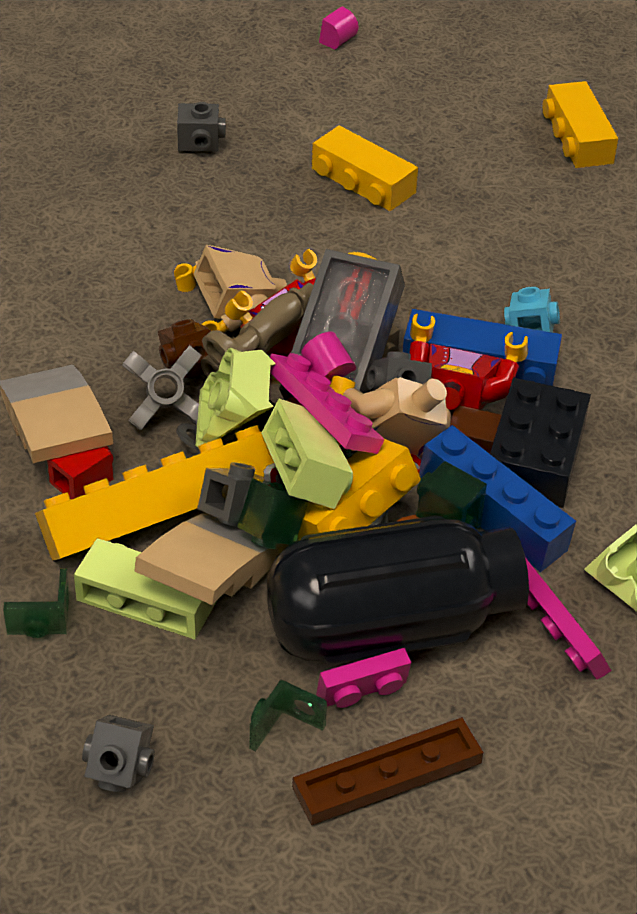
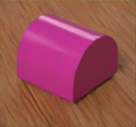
[319,6,359,50]
[301,331,357,382]

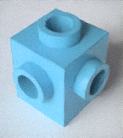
[504,287,560,333]

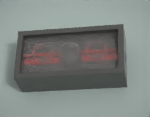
[279,249,405,400]

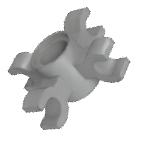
[122,345,202,430]

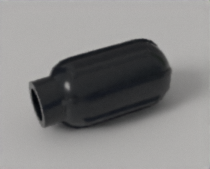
[267,516,529,665]

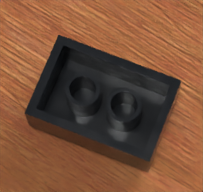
[490,378,591,508]

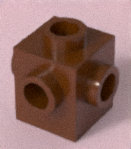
[158,319,211,378]

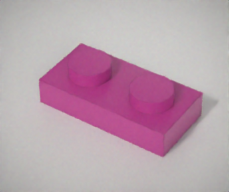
[316,648,411,708]

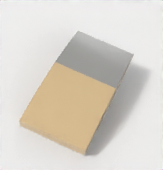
[0,365,113,463]
[135,513,292,605]

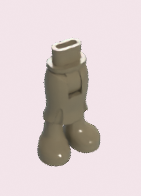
[200,283,314,377]

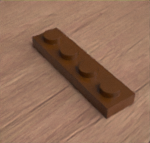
[292,717,484,825]

